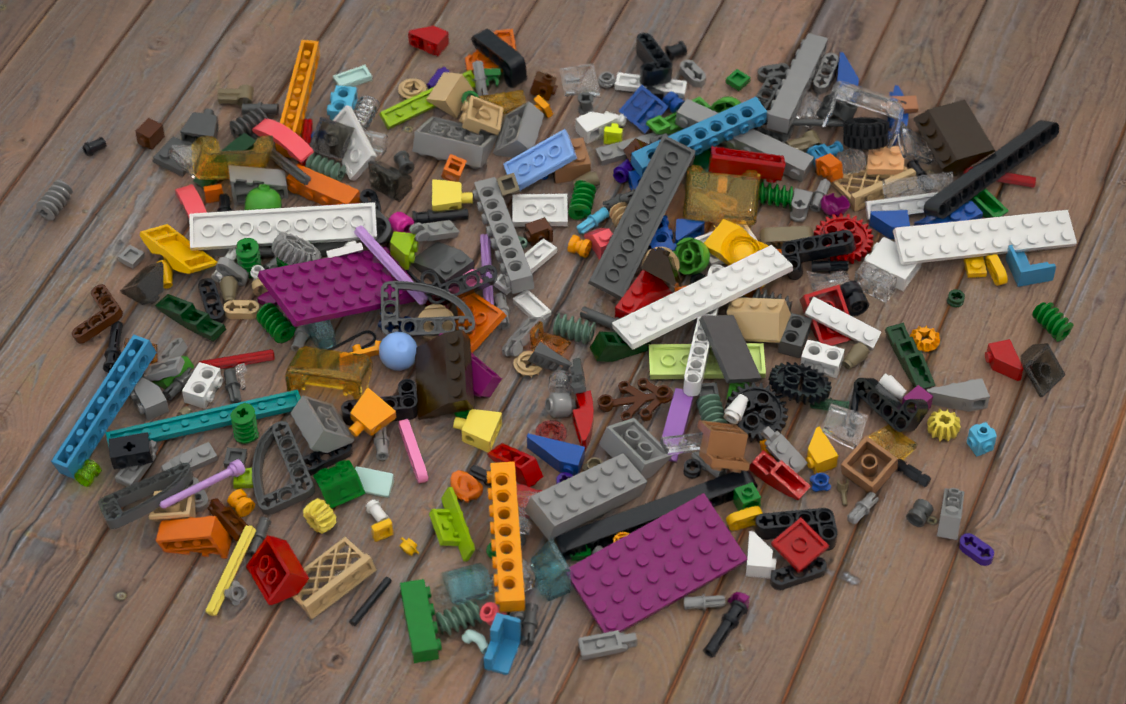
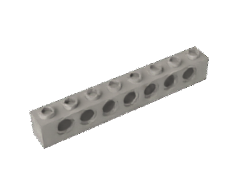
[472,177,534,294]

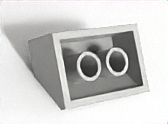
[493,101,544,158]
[291,395,355,453]
[599,418,672,479]

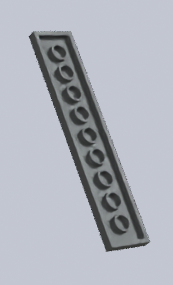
[588,134,696,300]

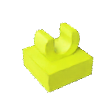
[604,123,623,145]

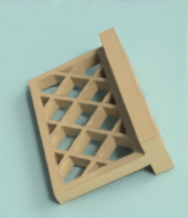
[831,165,916,212]
[291,537,376,619]

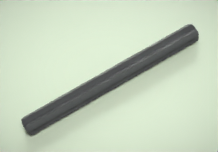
[251,134,311,185]

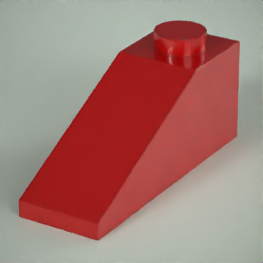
[487,443,543,487]

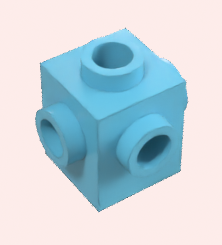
[966,422,997,457]

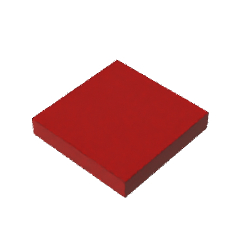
[771,518,829,573]

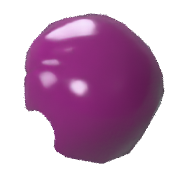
[820,193,851,217]

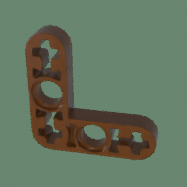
[72,284,123,344]

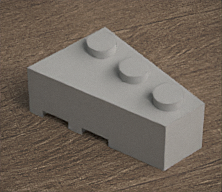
[228,165,288,206]

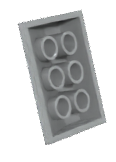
[412,116,499,168]

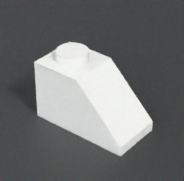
[575,112,617,144]
[746,531,776,578]

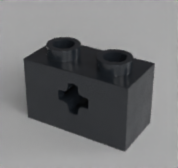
[109,432,153,469]

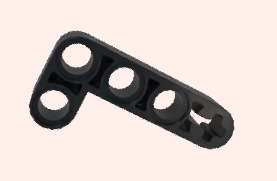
[471,28,527,88]
[636,33,673,87]
[781,230,856,280]
[420,265,498,306]
[854,378,928,432]
[341,379,418,426]
[755,508,837,551]

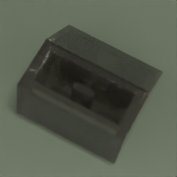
[368,160,412,202]

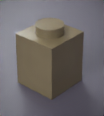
[497,173,520,198]

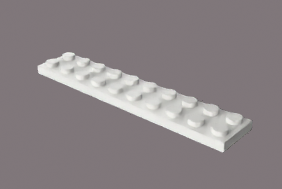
[189,202,377,251]
[893,210,1077,265]
[612,245,793,350]

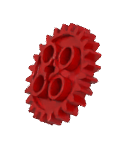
[813,213,874,264]

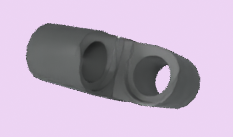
[816,91,858,121]

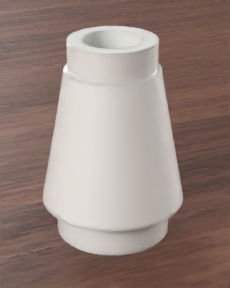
[879,374,907,400]
[724,394,749,424]

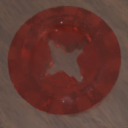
[535,420,567,442]

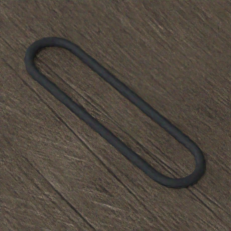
[317,330,376,367]

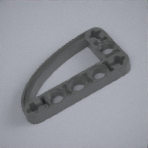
[753,76,796,143]
[381,281,476,336]
[252,421,315,515]
[98,463,193,529]

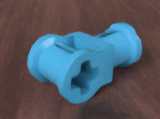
[806,141,844,168]

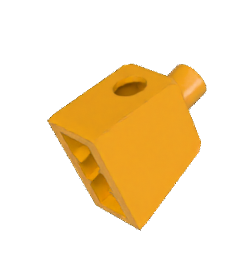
[348,388,396,437]

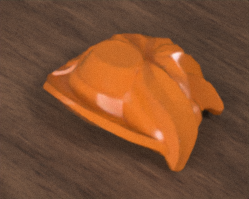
[450,470,483,503]

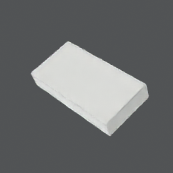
[513,290,551,320]

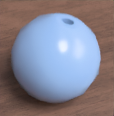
[379,332,417,371]

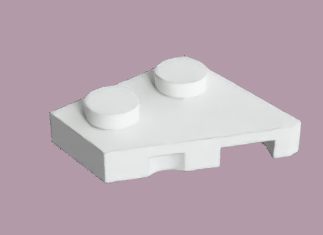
[326,241,363,258]

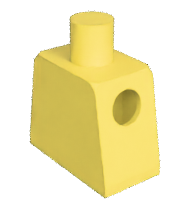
[432,179,473,211]
[453,409,502,452]

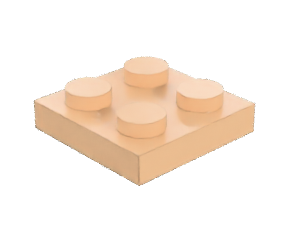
[867,146,905,175]

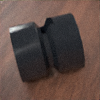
[840,281,869,316]

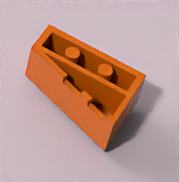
[156,516,232,559]

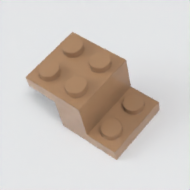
[697,420,750,473]

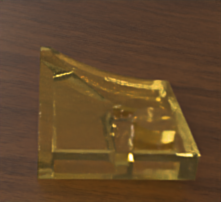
[860,425,918,460]

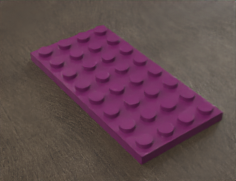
[257,247,416,327]
[564,493,747,633]

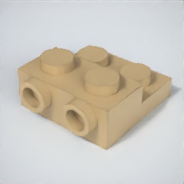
[459,95,503,135]

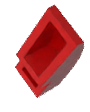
[573,390,594,452]
[749,449,811,500]

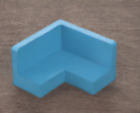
[1005,245,1056,287]
[484,613,521,675]

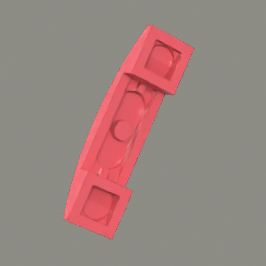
[252,119,314,163]
[175,184,207,218]

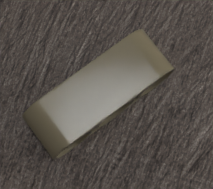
[759,226,813,250]

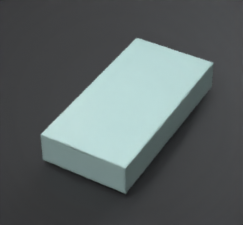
[333,65,372,87]

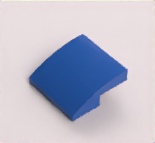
[618,85,668,134]

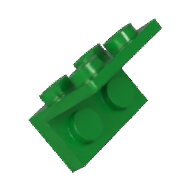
[313,460,366,508]

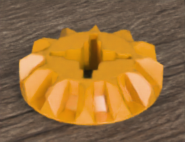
[910,325,940,352]

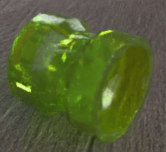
[74,459,102,487]

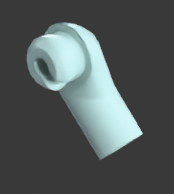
[462,629,489,654]

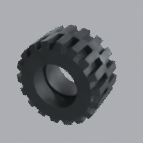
[843,117,889,150]

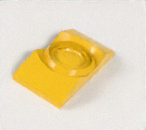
[704,219,768,289]
[140,224,217,274]

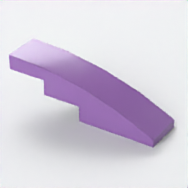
[660,388,694,463]

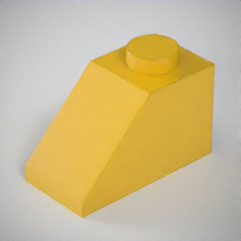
[806,426,838,474]

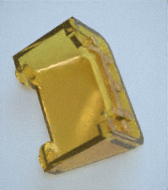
[191,136,273,180]
[683,165,761,225]
[285,346,373,400]

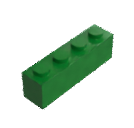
[400,579,442,664]

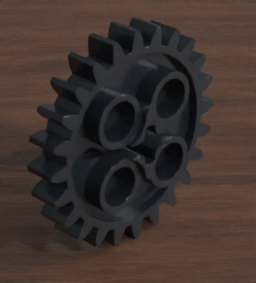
[768,362,832,405]
[725,382,788,443]

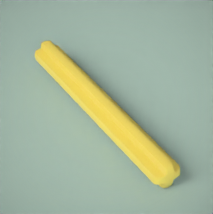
[206,525,256,616]

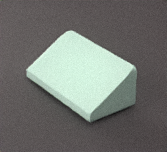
[355,466,394,498]

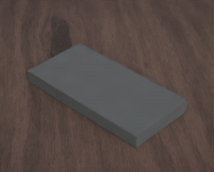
[699,315,761,383]

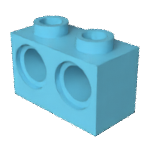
[327,85,358,123]

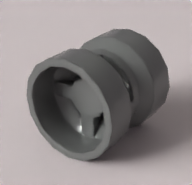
[906,499,934,527]

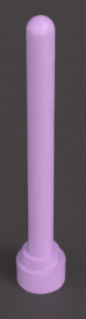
[160,459,245,509]

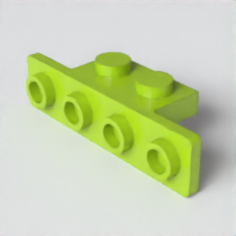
[429,487,475,561]

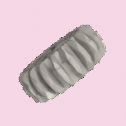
[271,233,322,265]

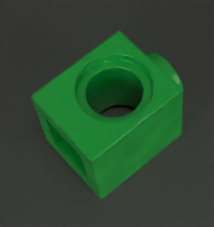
[733,482,761,511]

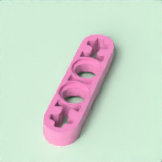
[398,419,428,484]

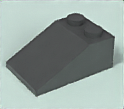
[411,242,474,284]

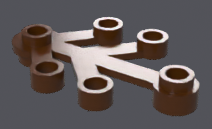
[597,378,674,421]

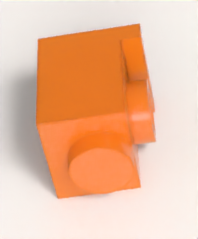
[815,153,843,182]
[441,154,467,182]

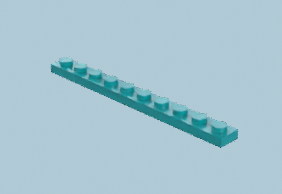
[105,389,300,447]

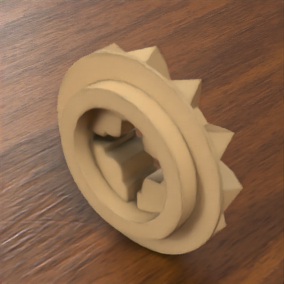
[398,78,426,99]
[513,351,543,378]

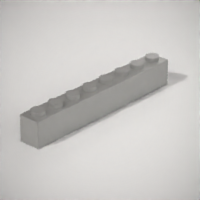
[766,33,828,133]
[675,99,814,182]

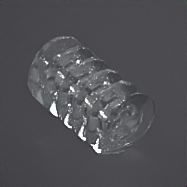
[353,95,380,134]

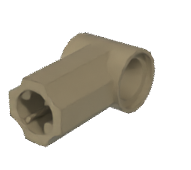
[218,84,254,107]
[785,130,823,152]

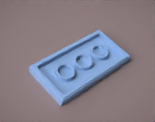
[503,129,577,190]

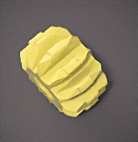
[927,408,961,442]
[303,498,337,534]

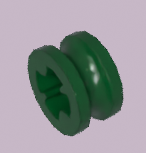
[947,289,965,308]

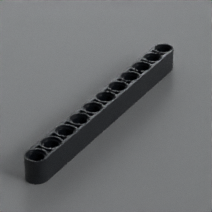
[924,120,1059,219]
[551,470,758,561]

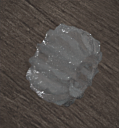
[836,148,867,174]

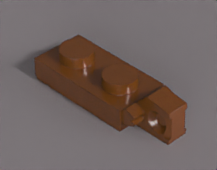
[207,498,249,542]

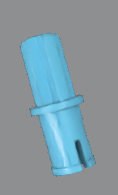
[576,207,609,234]

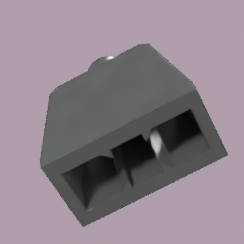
[180,108,219,149]

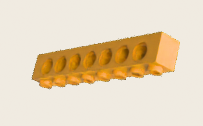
[275,40,320,158]
[487,462,525,612]

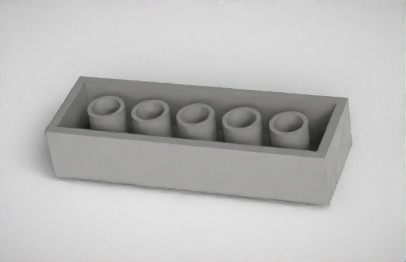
[525,453,647,540]

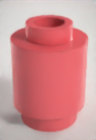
[480,602,507,626]

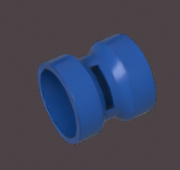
[662,91,685,114]

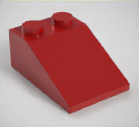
[800,285,852,346]

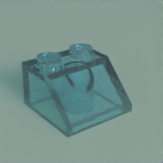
[529,539,570,602]
[441,563,493,605]

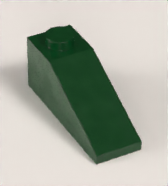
[590,331,651,362]

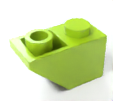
[390,231,419,270]

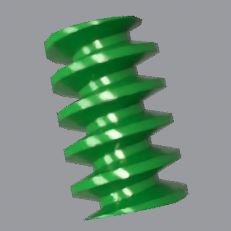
[568,180,596,220]
[755,181,794,209]
[236,238,262,278]
[256,302,296,343]
[1032,302,1074,342]
[231,403,259,444]

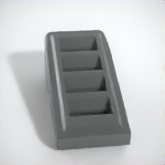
[528,342,572,376]

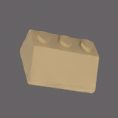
[727,297,791,343]

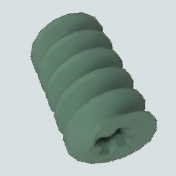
[305,153,346,182]
[553,313,596,345]
[696,394,728,423]
[435,600,482,636]

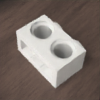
[800,340,845,378]
[182,362,223,409]

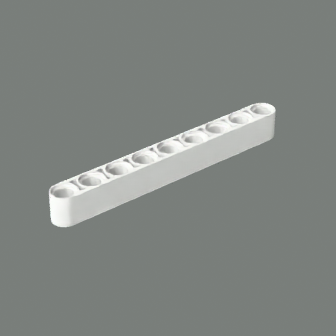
[683,265,724,396]

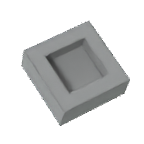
[118,245,145,269]

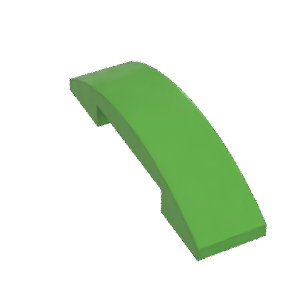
[646,96,711,135]

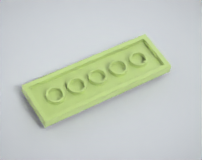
[649,343,766,379]

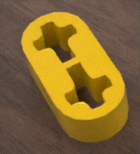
[985,254,1008,286]
[726,506,763,531]

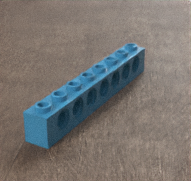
[631,97,767,178]
[51,334,157,479]

